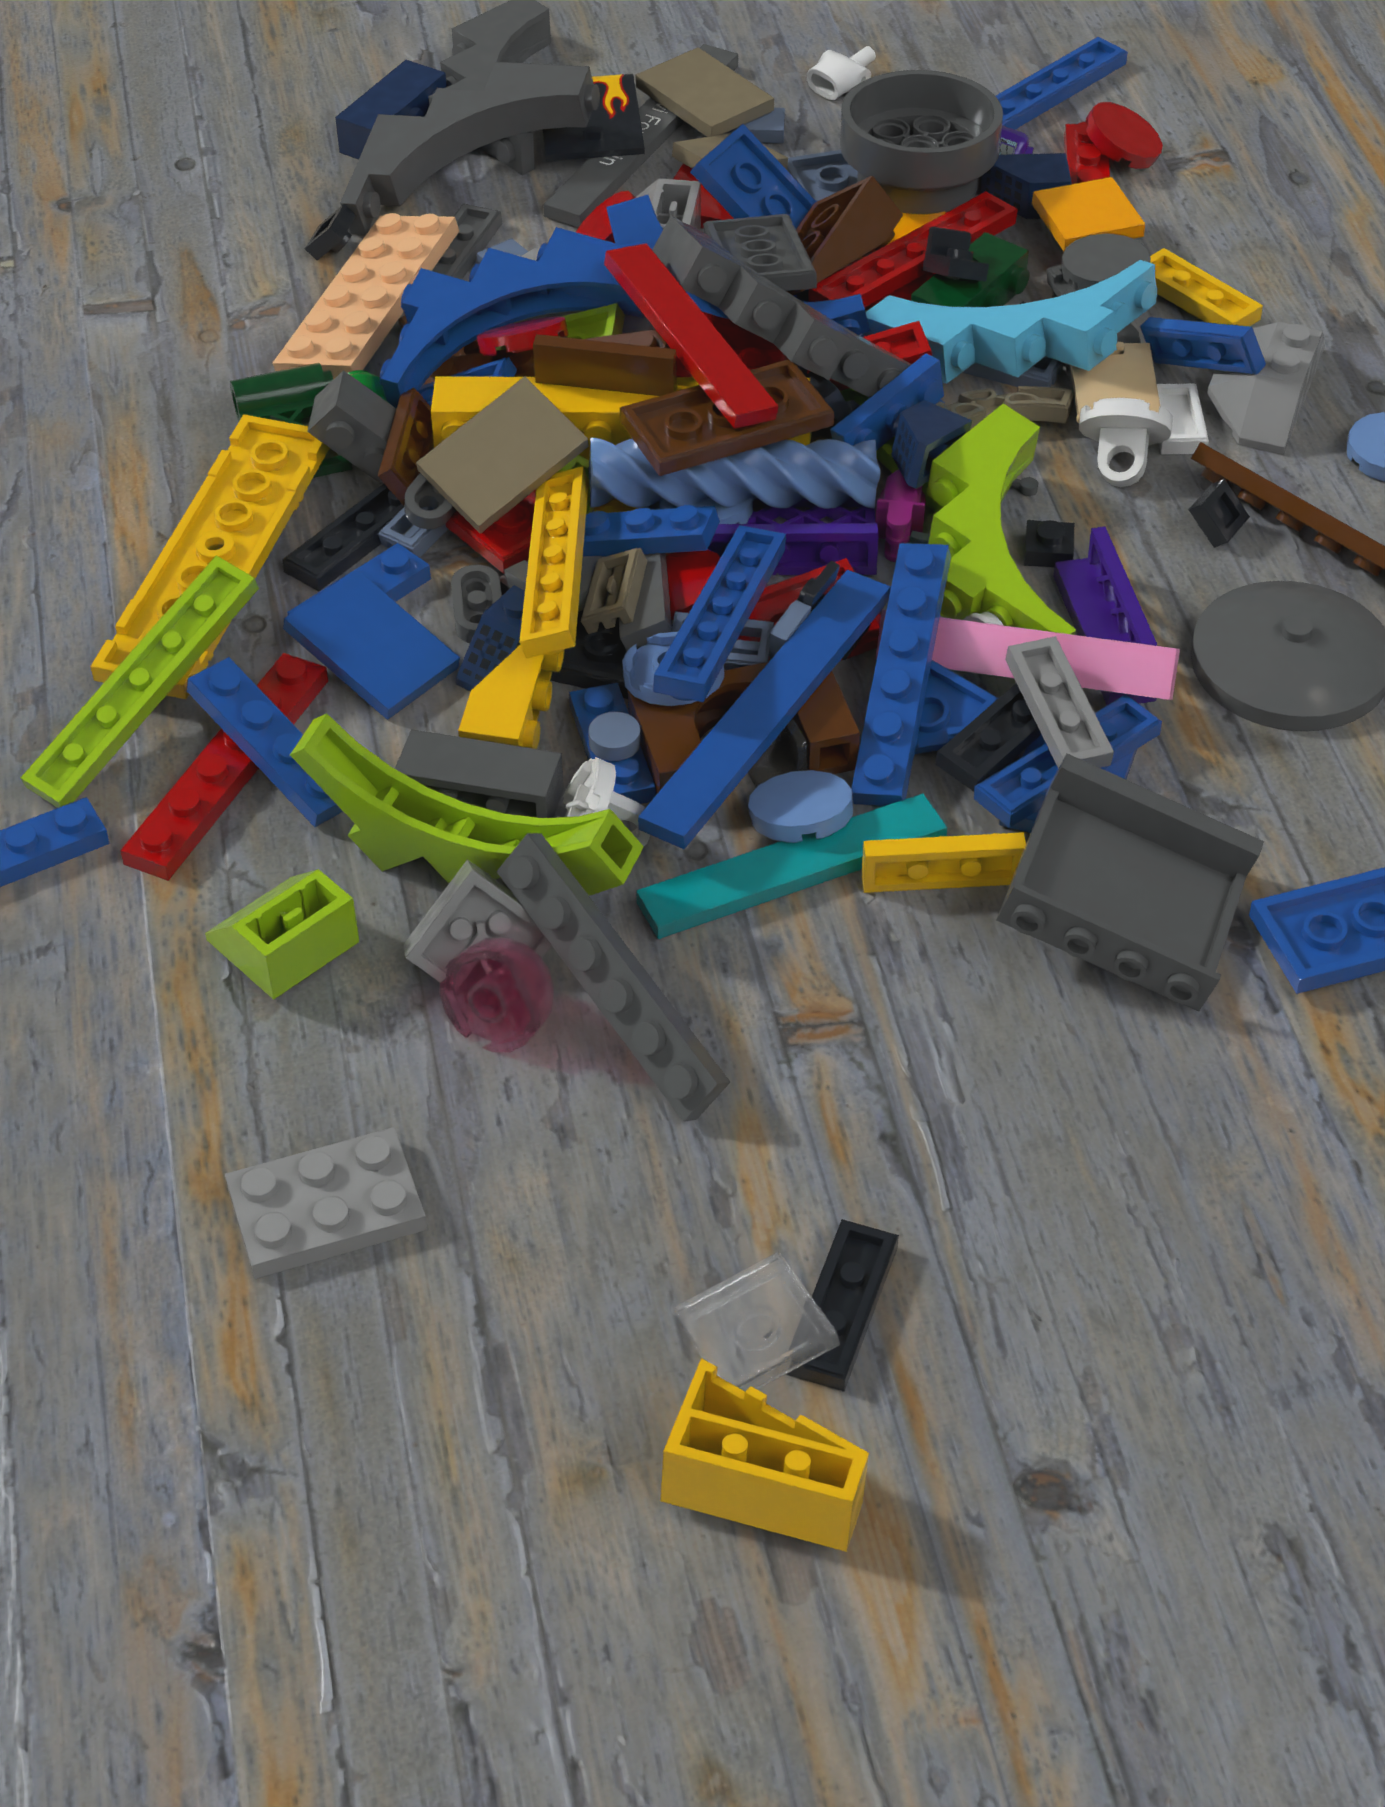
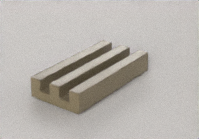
[581,548,647,634]

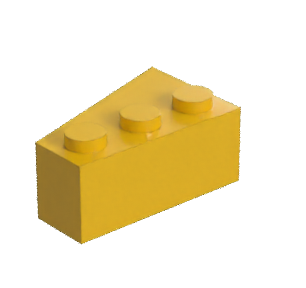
[660,1358,869,1552]

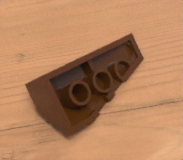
[786,176,903,296]

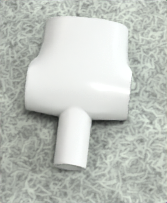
[807,46,876,100]

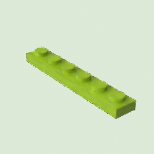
[20,555,259,808]

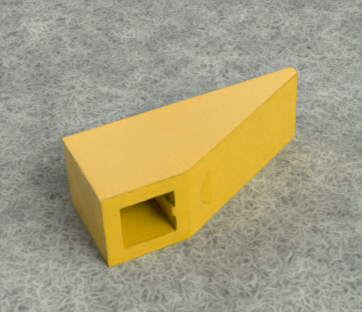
[458,645,564,749]

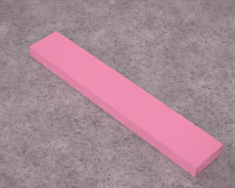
[875,609,1180,700]

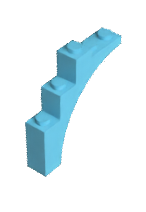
[863,260,1157,384]

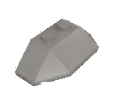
[1207,322,1326,455]

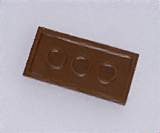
[620,359,834,476]

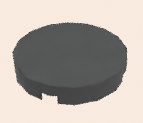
[1062,233,1151,290]

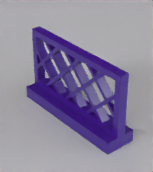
[708,498,878,575]

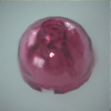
[439,938,555,1052]

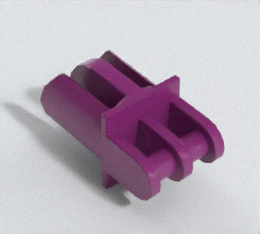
[876,470,926,562]

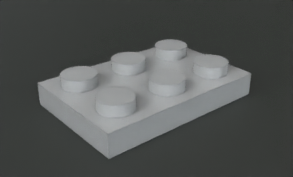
[225,1127,427,1279]

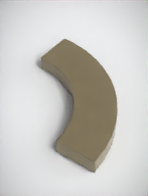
[935,386,1075,430]

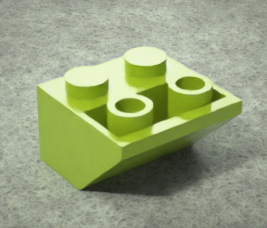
[205,869,360,1000]

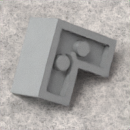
[403,859,552,989]

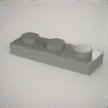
[1005,636,1114,769]

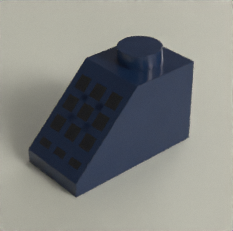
[979,153,1072,219]
[891,400,972,489]
[456,585,525,692]

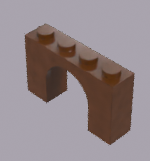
[628,662,860,795]

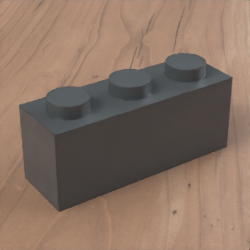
[395,729,564,818]

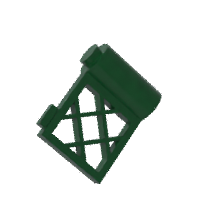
[230,363,352,478]

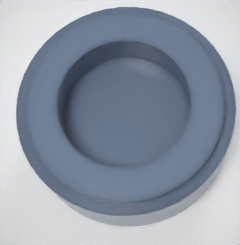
[588,712,641,761]

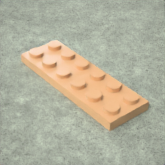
[273,213,459,379]

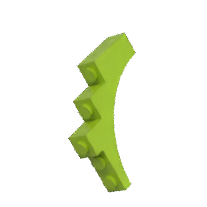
[926,403,1076,635]
[290,713,644,896]

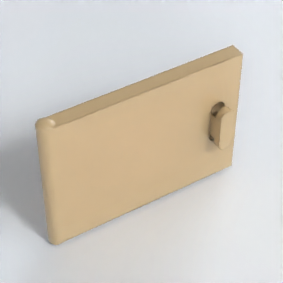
[1070,342,1161,423]

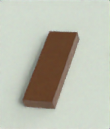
[533,334,677,396]
[378,387,434,506]

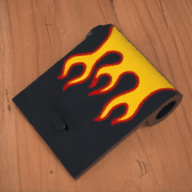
[542,74,645,161]

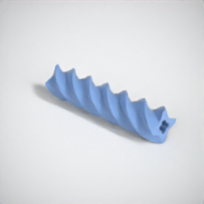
[588,437,880,509]

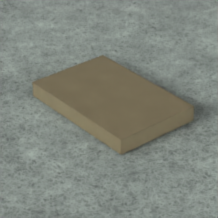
[635,47,774,137]
[416,376,589,534]

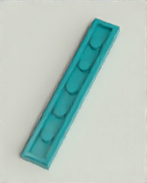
[636,793,948,939]

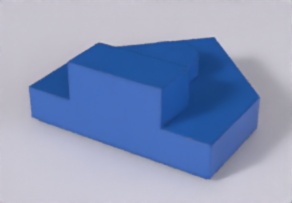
[914,660,998,754]

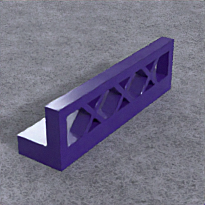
[1053,526,1158,705]

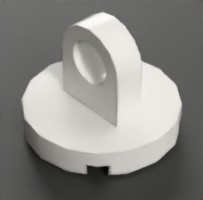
[1079,398,1173,487]
[557,757,650,846]

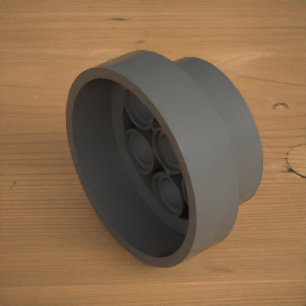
[840,70,1003,214]

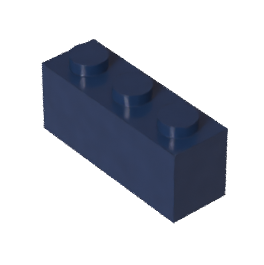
[335,60,447,160]

